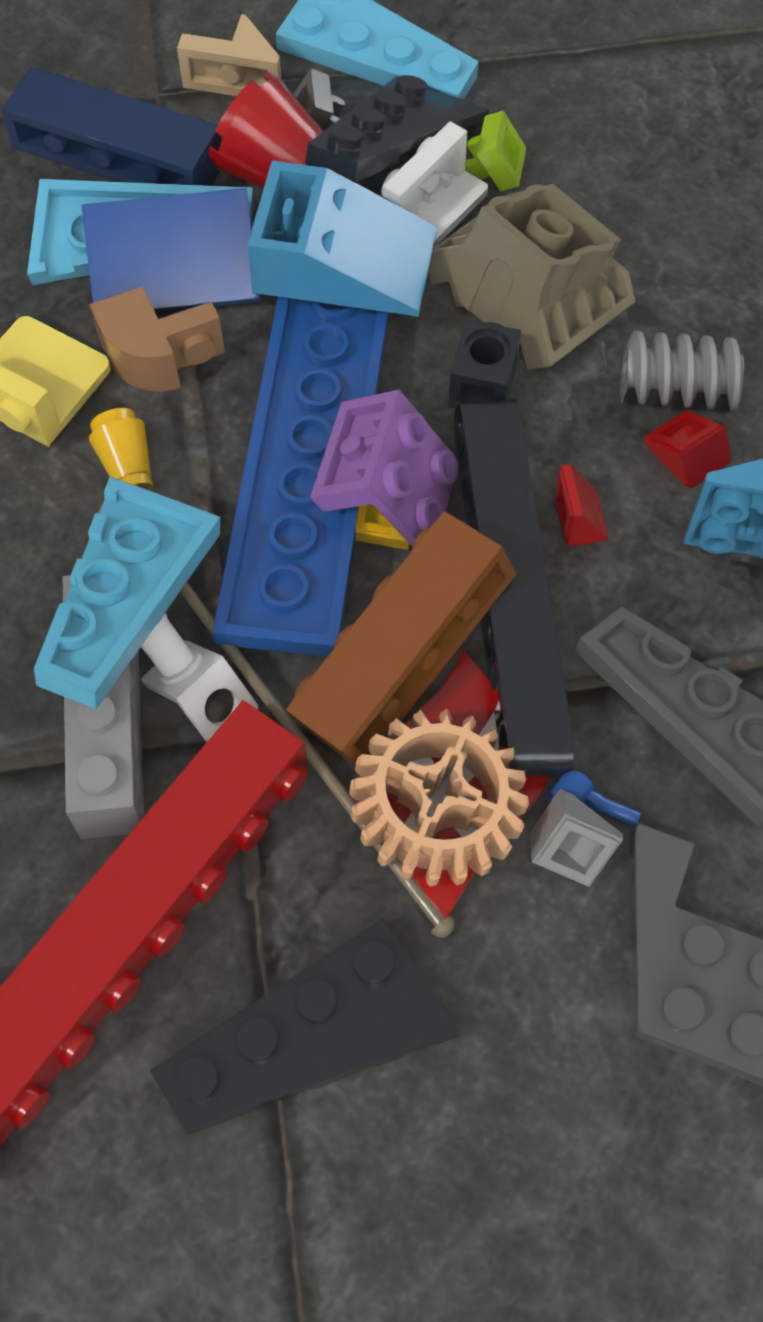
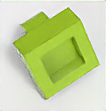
[465,110,526,192]

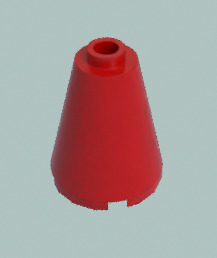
[209,72,357,190]

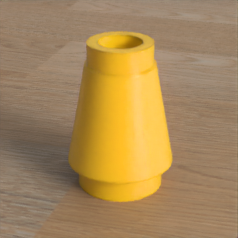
[89,408,154,491]

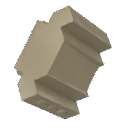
[428,184,636,370]

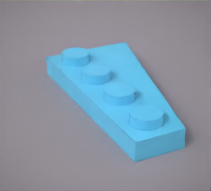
[275,0,479,100]
[27,179,255,285]
[34,476,220,709]

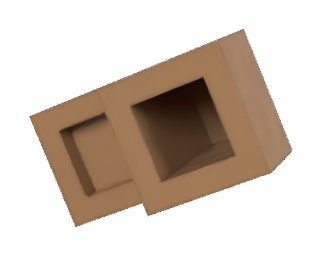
[89,286,225,392]

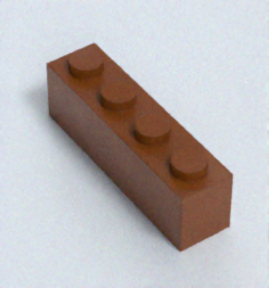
[286,511,516,767]

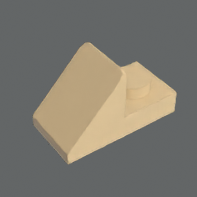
[177,14,281,96]

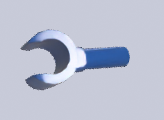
[545,771,641,827]

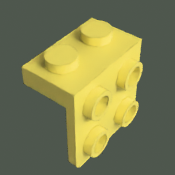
[0,316,111,447]

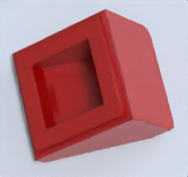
[644,410,731,488]
[554,464,608,547]

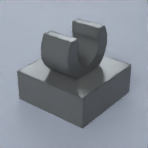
[293,68,345,131]

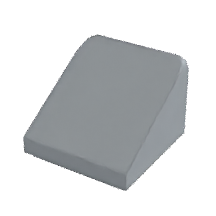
[529,789,623,887]

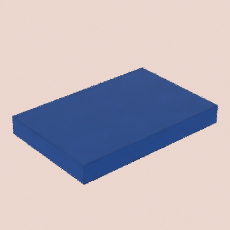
[81,188,260,313]

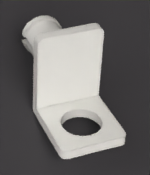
[141,613,258,742]

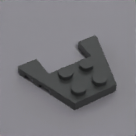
[631,823,763,1086]

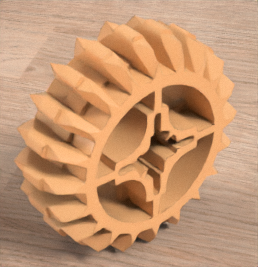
[349,709,529,887]

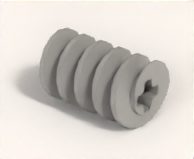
[620,330,744,412]

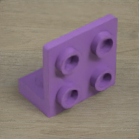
[310,390,459,546]

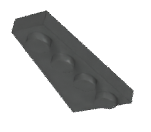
[574,607,763,827]

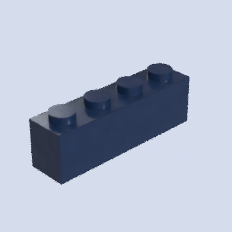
[1,67,222,186]

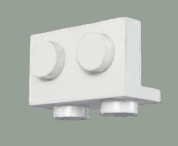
[381,121,488,246]

